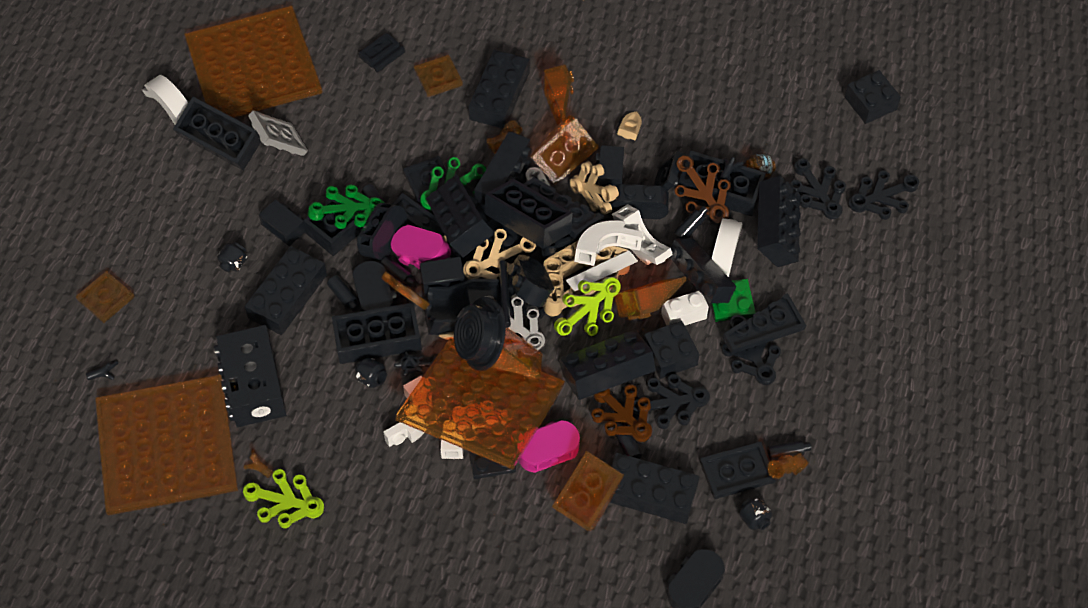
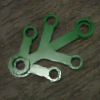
[420,157,486,210]
[308,185,384,229]

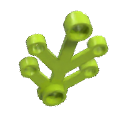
[554,277,621,336]
[243,469,324,528]

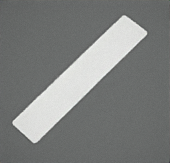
[566,251,638,291]

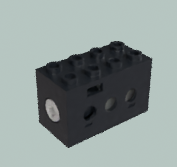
[214,325,287,428]

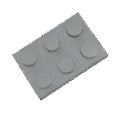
[248,111,308,156]

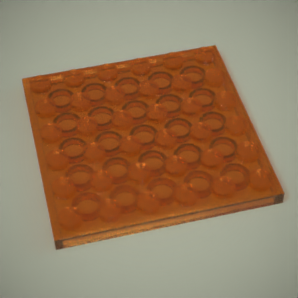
[184,6,322,117]
[395,337,565,469]
[95,375,238,515]

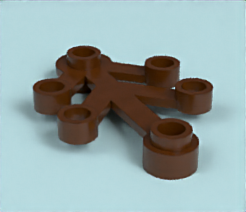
[675,155,731,223]
[591,385,652,442]

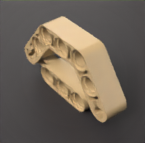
[544,240,630,316]

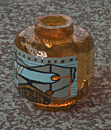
[745,154,776,179]

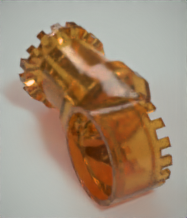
[486,120,523,154]
[767,453,809,479]

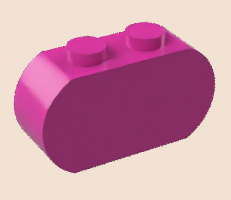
[391,225,451,270]
[517,421,580,473]

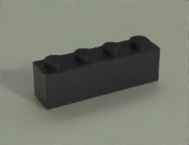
[669,239,737,304]

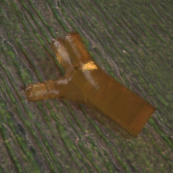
[243,450,273,478]

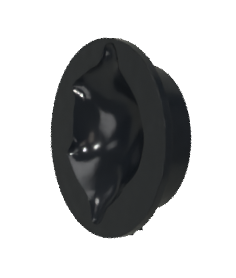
[454,297,506,371]

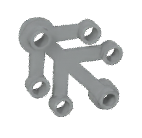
[485,294,545,350]

